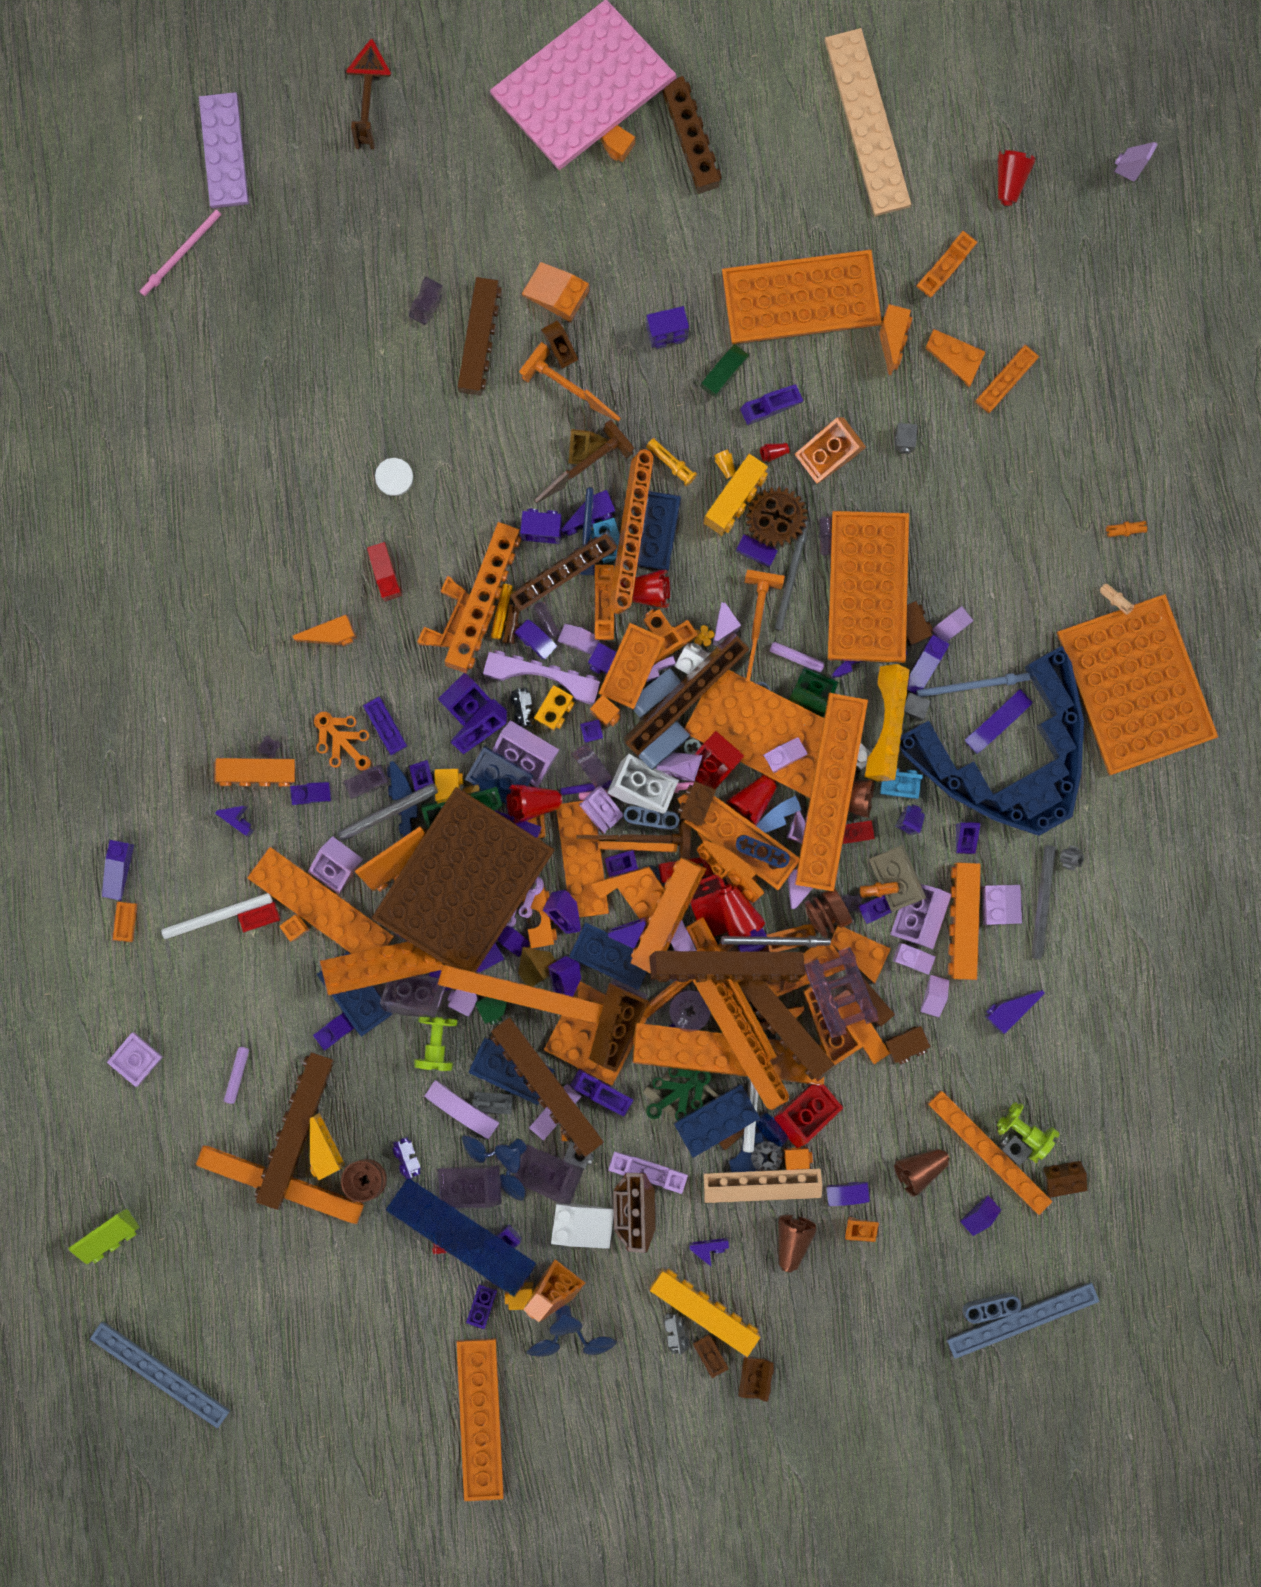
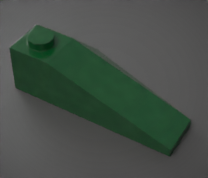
[422,787,502,829]

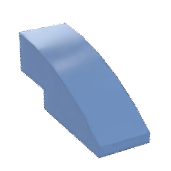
[757,796,801,833]

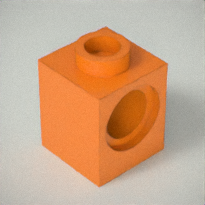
[643,609,672,636]
[279,915,310,942]
[784,1147,813,1170]

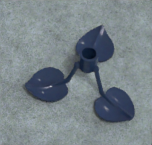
[462,1135,527,1201]
[526,1305,617,1357]

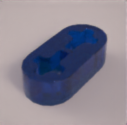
[756,1113,788,1148]

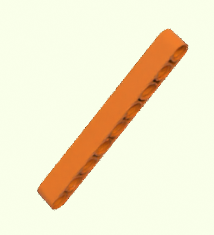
[609,449,653,614]
[693,949,789,1110]
[438,965,603,1024]
[196,1145,364,1224]

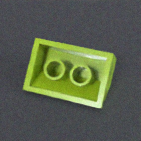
[68,1209,140,1264]

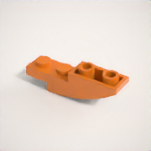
[654,620,698,665]
[696,841,765,904]

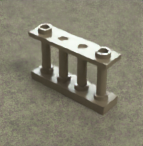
[643,1068,723,1121]

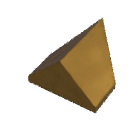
[568,429,608,465]
[518,947,557,987]

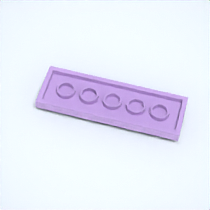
[199,92,249,208]

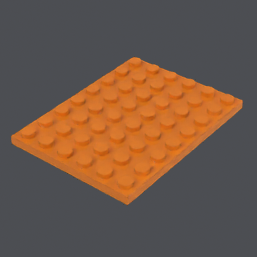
[1057,594,1218,776]

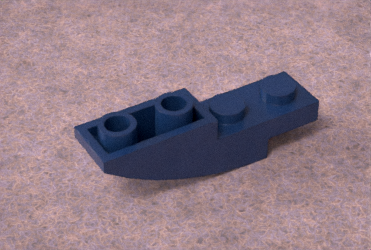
[387,761,419,838]

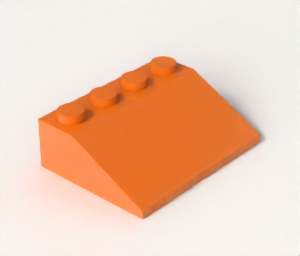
[355,827,427,892]

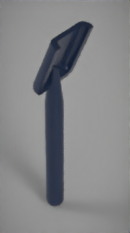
[574,487,596,575]

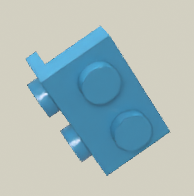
[880,768,923,799]

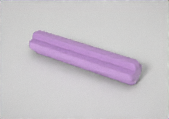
[770,642,824,672]
[224,1047,249,1104]

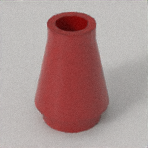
[760,443,789,462]

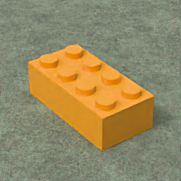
[704,454,768,536]

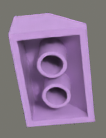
[493,720,559,787]
[890,884,952,949]

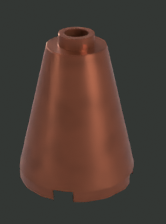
[848,779,874,818]
[894,1149,950,1197]
[778,1215,817,1273]

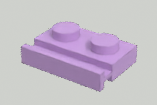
[579,786,624,834]

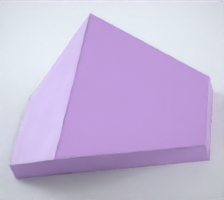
[656,753,703,781]
[786,811,805,844]

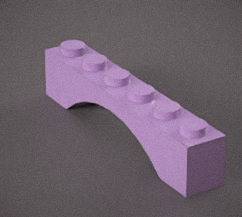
[483,650,600,705]

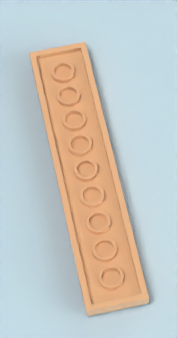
[825,28,911,217]

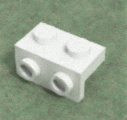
[675,643,711,674]

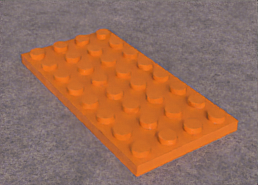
[722,250,882,344]
[828,511,909,663]
[685,670,824,798]

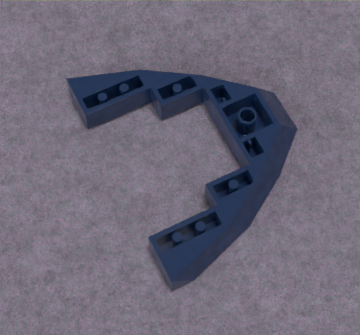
[899,646,1084,836]

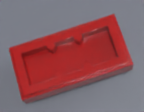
[842,820,875,844]
[237,902,281,933]

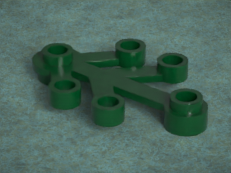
[646,1068,711,1120]

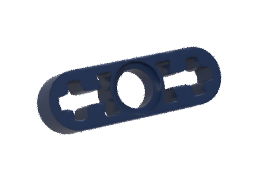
[735,835,790,868]

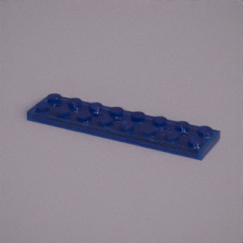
[385,1178,537,1298]

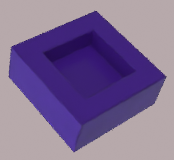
[580,720,603,743]

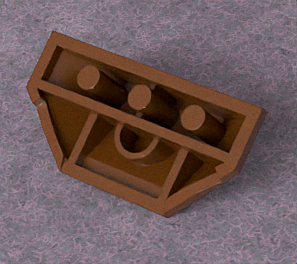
[613,1172,656,1253]

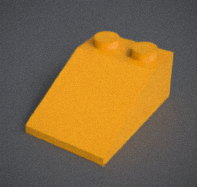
[310,1113,345,1180]

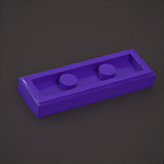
[363,696,408,756]

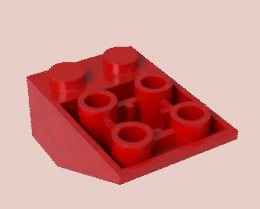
[690,874,728,937]

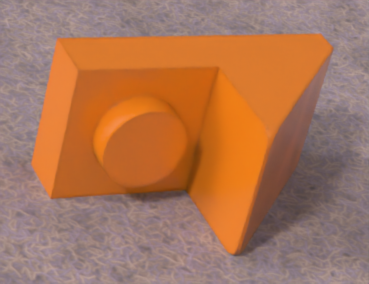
[845,1217,879,1242]

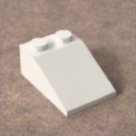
[607,754,679,813]
[551,1201,614,1248]

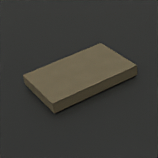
[869,845,926,912]

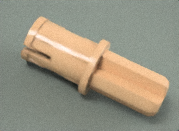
[1100,584,1134,615]

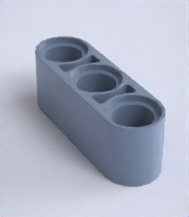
[633,668,681,718]
[638,722,690,770]
[624,806,679,830]
[962,1293,1021,1324]

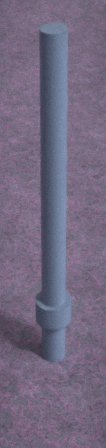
[916,673,1030,697]

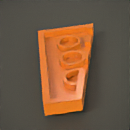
[764,937,849,997]

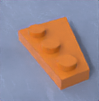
[925,329,985,387]
[831,925,890,984]

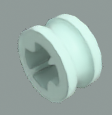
[684,739,701,755]

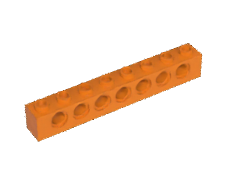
[444,522,522,674]

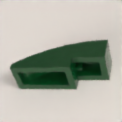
[701,344,749,398]

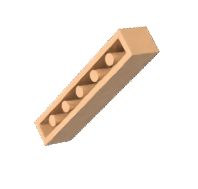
[704,1169,822,1203]

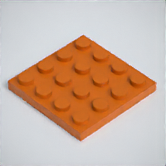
[544,981,647,1086]

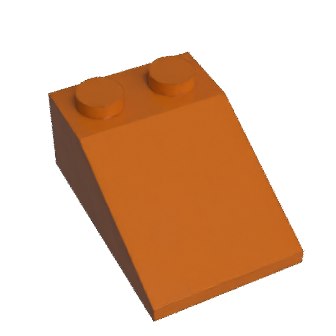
[522,262,589,323]
[795,417,866,484]

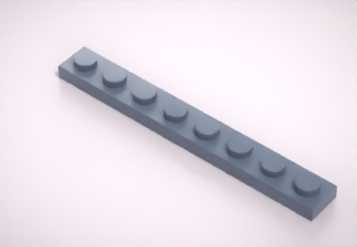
[946,1282,1100,1359]
[90,1321,230,1429]

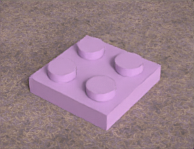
[107,1032,163,1087]

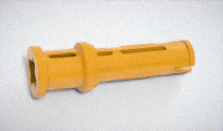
[646,438,698,487]

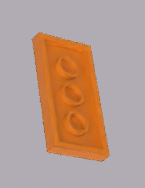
[598,623,665,709]

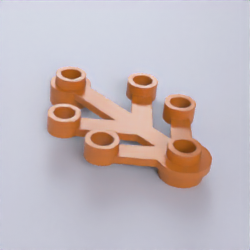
[314,712,371,771]

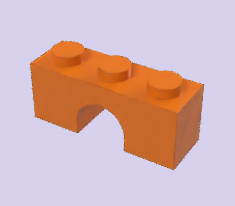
[523,887,558,949]

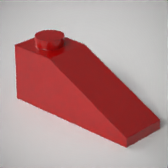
[367,542,403,602]

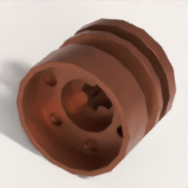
[804,888,852,938]
[341,1159,387,1203]

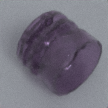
[669,989,710,1032]

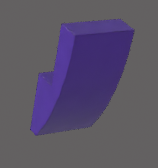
[514,619,557,660]
[827,1182,870,1206]
[466,1285,497,1329]

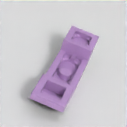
[425,1080,499,1139]
[608,1151,688,1194]

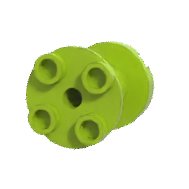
[414,1016,458,1071]
[996,1102,1060,1163]

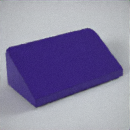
[736,535,778,568]

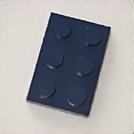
[465,746,534,805]

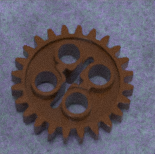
[746,486,808,549]

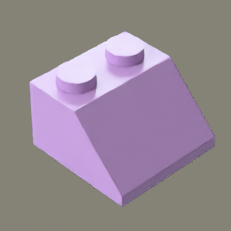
[308,836,363,894]
[981,885,1022,925]

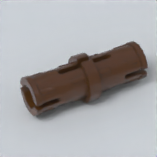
[502,605,520,644]

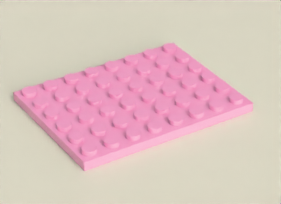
[490,0,676,170]

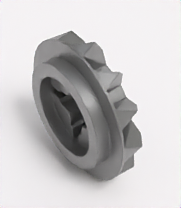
[751,1141,782,1171]

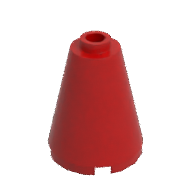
[998,150,1036,206]
[620,570,670,608]
[726,775,777,826]
[507,784,563,823]
[719,884,765,937]

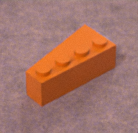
[214,758,295,787]
[802,980,863,1065]
[523,1260,586,1322]

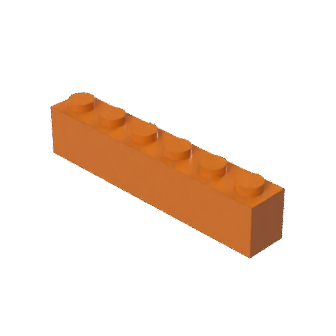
[630,858,706,974]
[948,863,981,980]

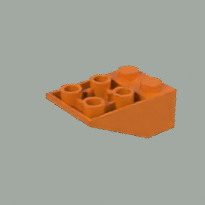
[879,304,913,375]

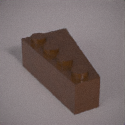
[589,983,649,1072]

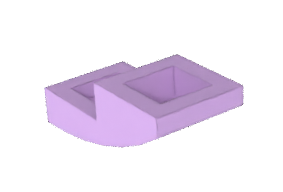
[646,656,675,682]

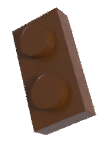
[693,1333,729,1379]

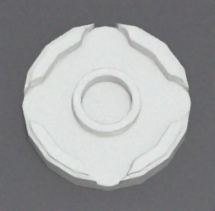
[375,458,413,496]

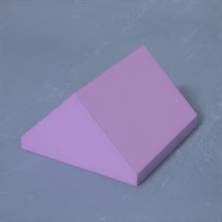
[713,602,741,646]

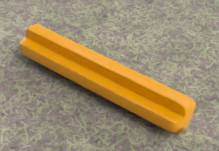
[491,584,512,640]

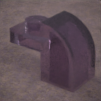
[409,277,443,325]
[571,743,612,788]
[343,764,388,799]

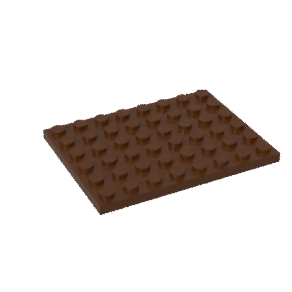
[372,787,555,972]

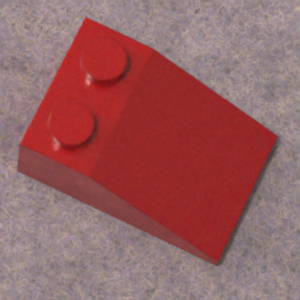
[690,731,744,790]
[772,1084,843,1148]

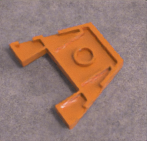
[417,576,493,649]
[591,866,666,941]

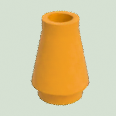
[714,449,736,479]

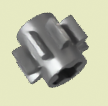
[1060,845,1085,871]

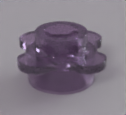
[258,736,281,758]
[843,894,862,913]

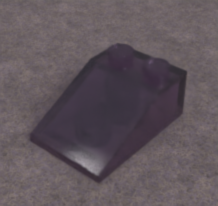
[380,974,446,1018]
[514,1144,584,1204]
[438,1165,502,1208]

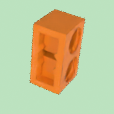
[590,695,620,728]

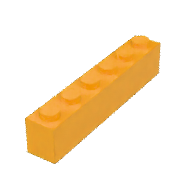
[649,1268,761,1357]

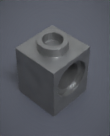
[894,423,917,454]
[904,693,931,721]
[999,1133,1032,1165]
[564,1140,595,1169]

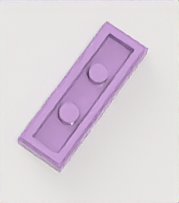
[529,1083,582,1141]

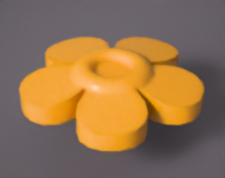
[694,625,715,647]

